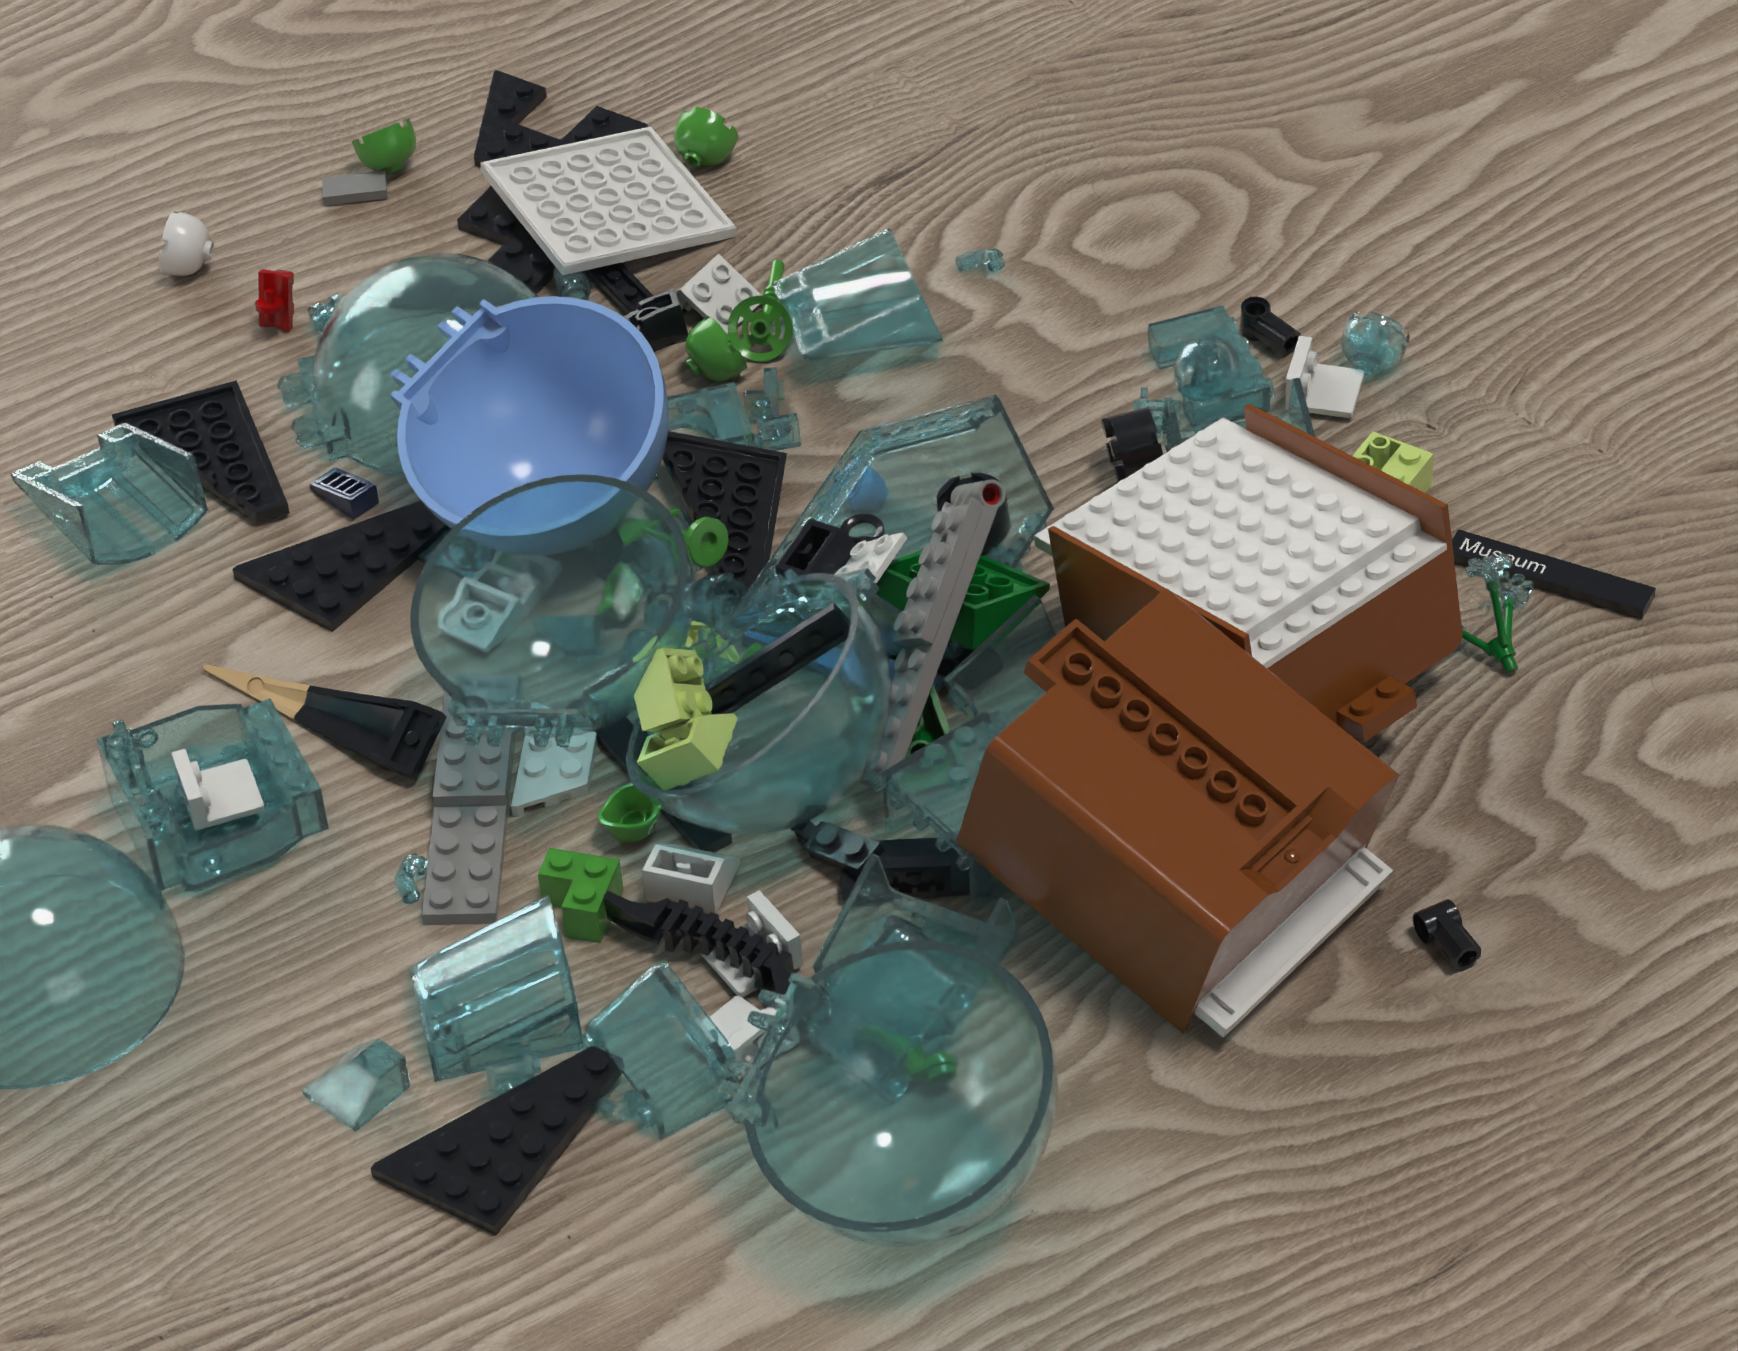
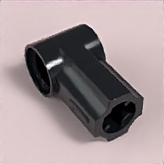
[1240,296,1301,357]
[1412,899,1481,972]

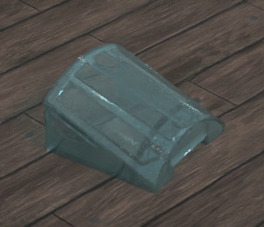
[772,228,944,362]
[11,423,208,565]
[408,895,584,1082]

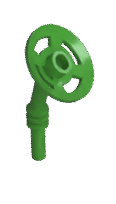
[728,260,793,362]

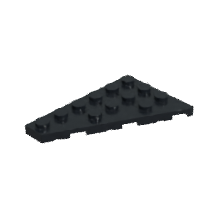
[112,380,290,522]
[662,431,787,603]
[232,501,452,632]
[370,1045,626,1236]

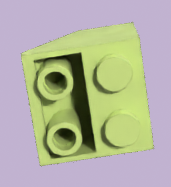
[1353,431,1434,493]
[634,648,713,732]
[637,713,738,791]

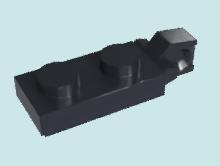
[790,818,885,878]

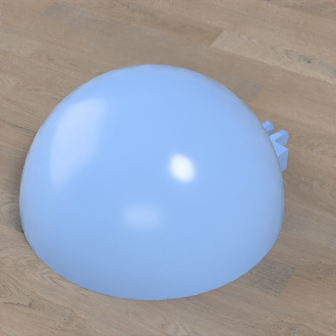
[390,296,669,554]

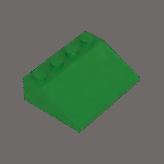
[872,550,1050,650]

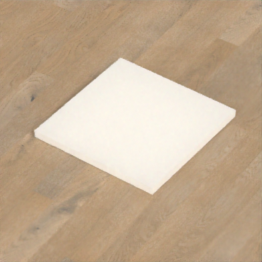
[480,127,737,275]

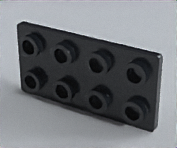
[840,837,989,901]

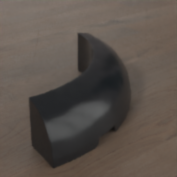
[623,288,688,352]

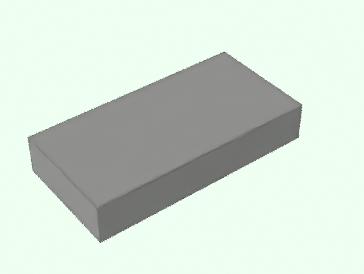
[322,171,388,206]

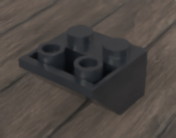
[775,518,857,613]

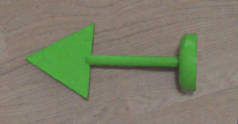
[621,509,729,567]

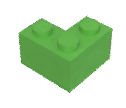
[538,848,624,943]

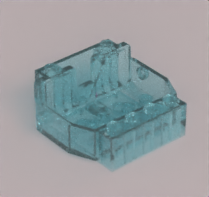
[96,698,329,892]

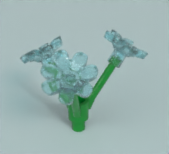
[1462,553,1534,674]

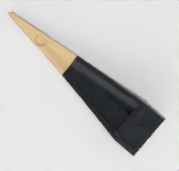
[203,664,447,780]

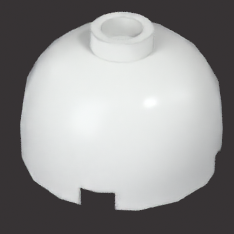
[159,211,214,276]

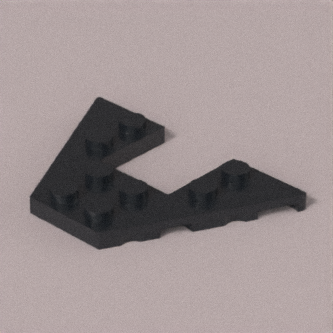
[474,70,648,167]
[384,186,559,304]

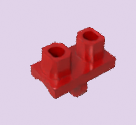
[255,269,294,332]

